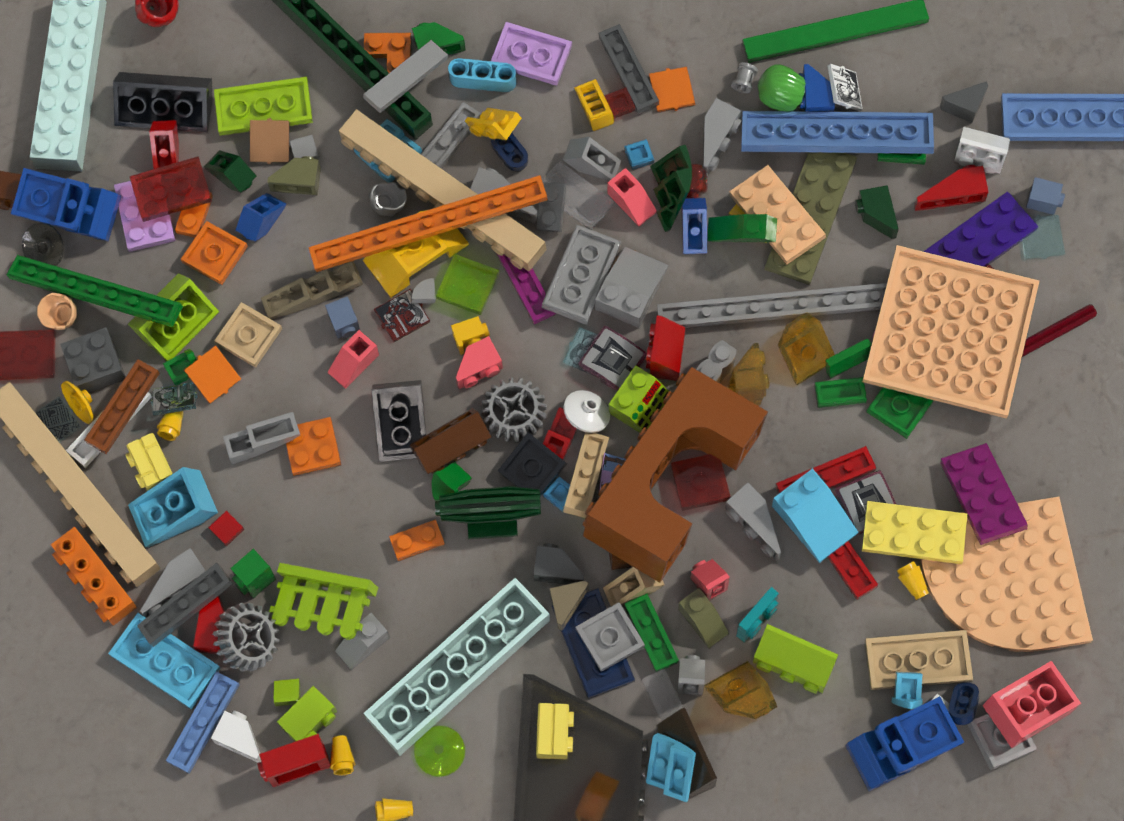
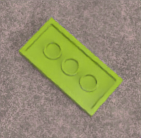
[214,77,313,136]

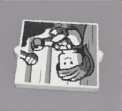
[827,64,863,111]

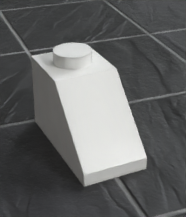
[211,710,261,763]

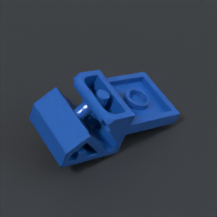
[11,168,121,242]
[845,696,964,791]

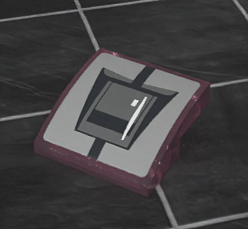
[578,326,647,391]
[834,470,897,536]

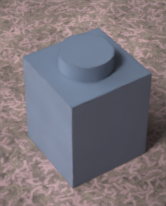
[1026,177,1065,215]
[325,296,360,338]

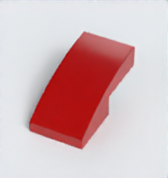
[543,407,577,460]

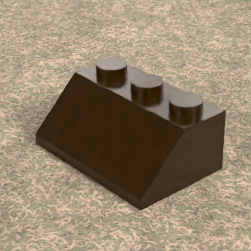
[653,707,717,798]

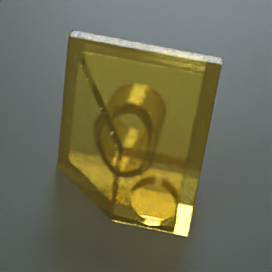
[778,312,835,385]
[704,661,778,719]

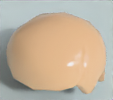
[37,293,77,330]

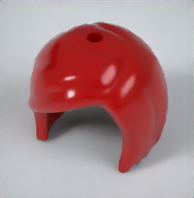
[135,0,179,27]

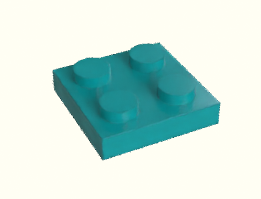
[736,587,779,642]

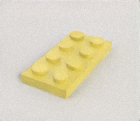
[862,501,967,564]

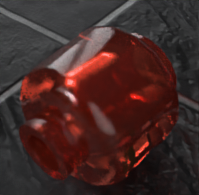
[686,164,708,199]

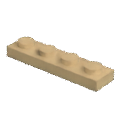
[563,432,609,518]

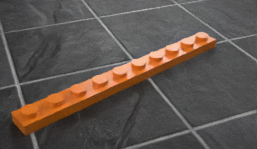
[308,175,548,272]

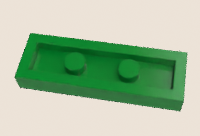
[624,594,679,673]

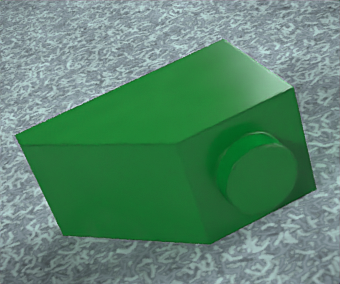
[412,22,466,55]

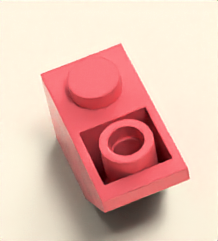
[607,168,657,226]
[328,330,379,389]
[456,336,503,389]

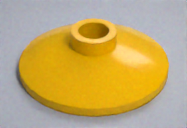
[61,381,93,424]

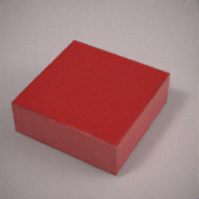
[208,511,244,546]

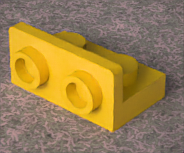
[465,108,522,140]

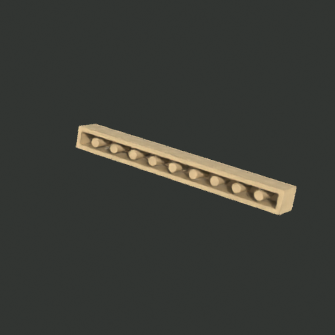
[339,109,547,271]
[0,382,160,587]

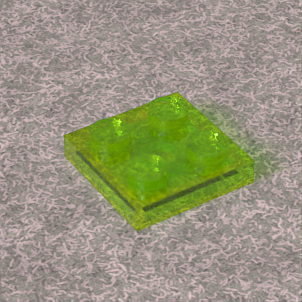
[436,254,499,315]

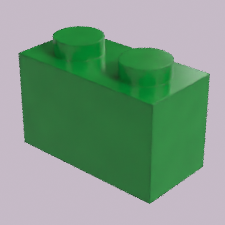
[230,548,276,599]

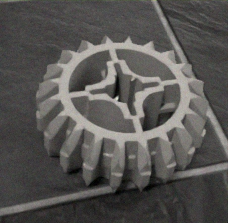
[481,377,547,443]
[212,603,280,672]

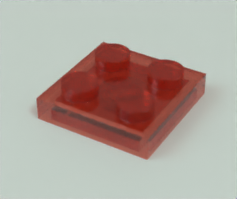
[671,454,731,511]

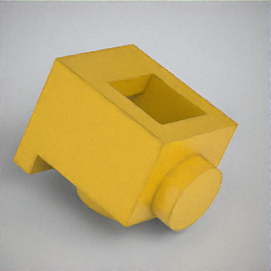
[451,316,490,355]

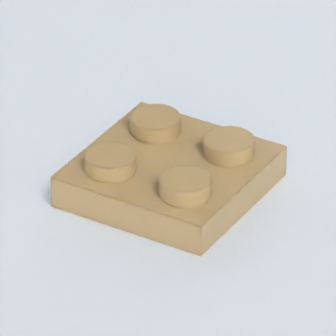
[214,302,282,368]

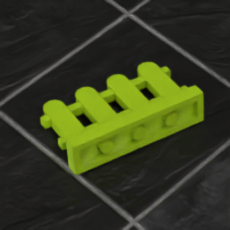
[269,563,379,640]

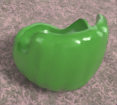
[758,64,806,111]

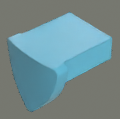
[891,672,923,709]

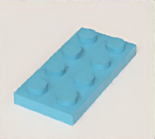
[108,613,221,710]

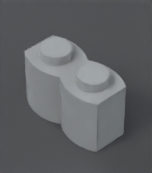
[696,340,737,383]

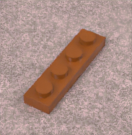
[84,359,160,455]

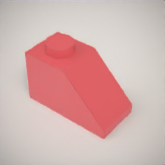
[690,559,730,601]

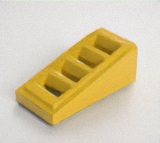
[574,79,614,131]

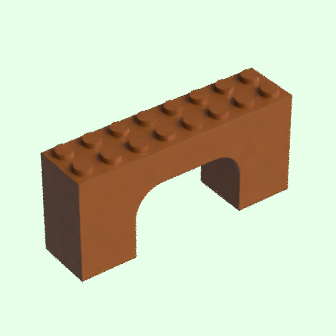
[582,367,768,583]

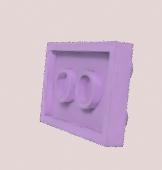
[491,22,572,86]
[114,174,176,252]

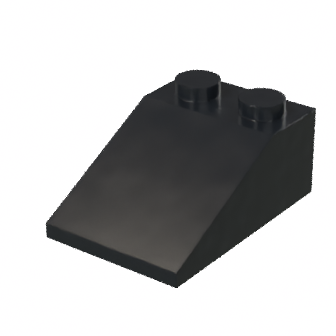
[371,380,426,462]

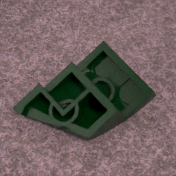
[650,145,692,232]

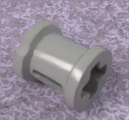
[731,62,758,94]

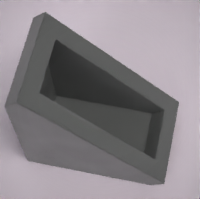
[940,81,988,123]

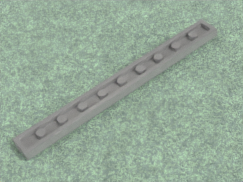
[657,283,887,328]

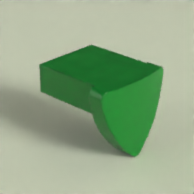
[163,349,197,387]
[431,462,472,500]

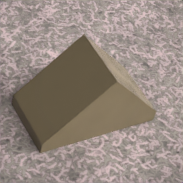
[550,581,589,631]

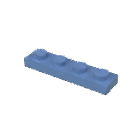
[166,671,240,774]

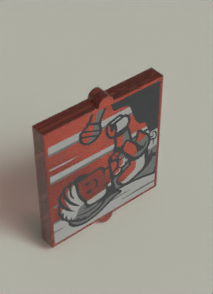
[374,289,430,342]

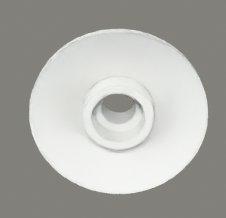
[563,390,610,433]

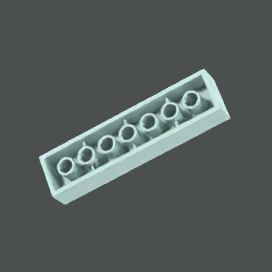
[30,0,107,172]
[364,578,550,756]

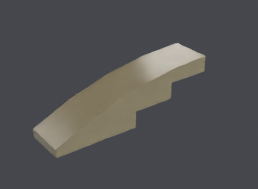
[261,261,363,320]

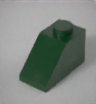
[204,150,257,193]
[855,185,899,239]

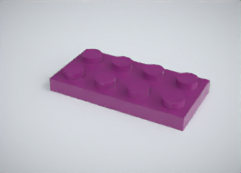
[940,443,1028,545]

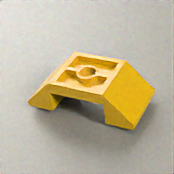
[363,210,469,298]

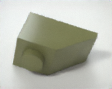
[268,156,321,195]
[678,588,729,648]

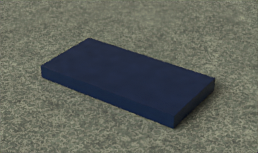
[552,588,635,699]

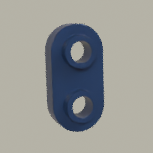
[491,133,528,171]
[948,682,979,725]

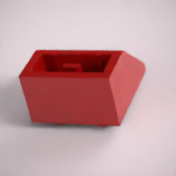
[646,315,685,381]

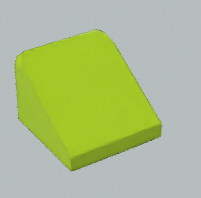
[273,679,301,706]

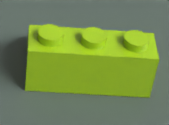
[128,273,219,361]
[753,624,838,693]

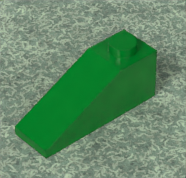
[707,214,777,242]

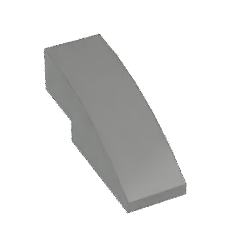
[223,412,300,464]

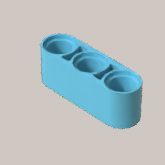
[448,58,517,92]

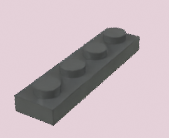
[598,24,659,114]
[137,563,233,647]

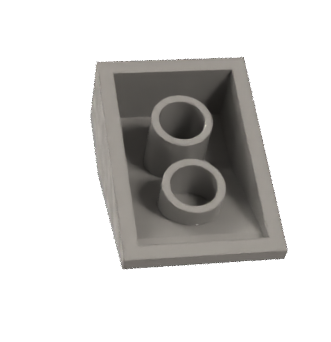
[595,247,669,328]

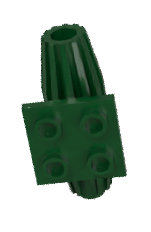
[435,486,541,540]

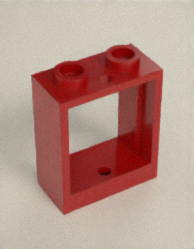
[257,734,330,787]

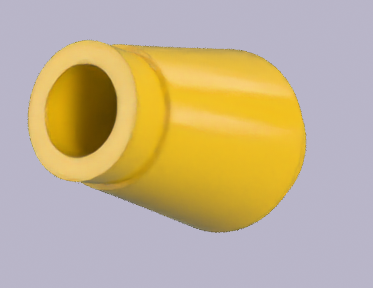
[157,403,184,441]
[896,561,929,600]
[330,735,356,776]
[375,798,413,821]

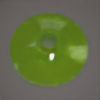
[414,726,465,777]

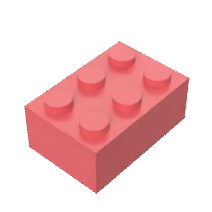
[982,661,1081,748]

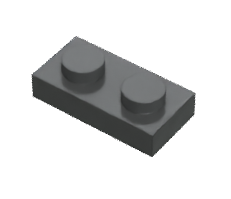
[537,182,566,232]

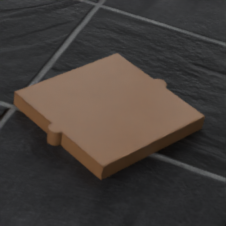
[250,118,289,164]

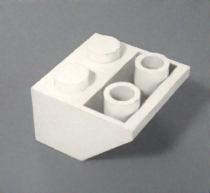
[954,127,1010,174]

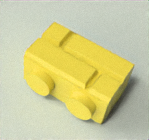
[125,433,173,491]
[536,703,574,760]

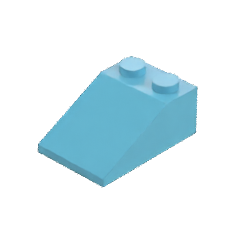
[128,467,218,548]
[772,468,858,563]

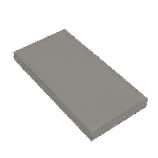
[541,225,621,325]

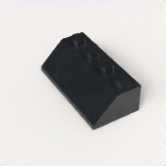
[113,72,212,132]

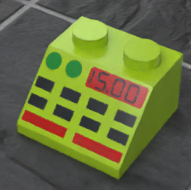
[609,365,669,433]

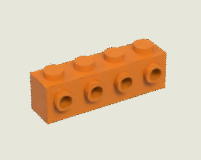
[50,527,137,626]

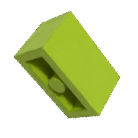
[277,686,337,741]

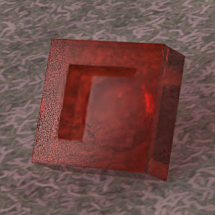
[605,87,635,119]

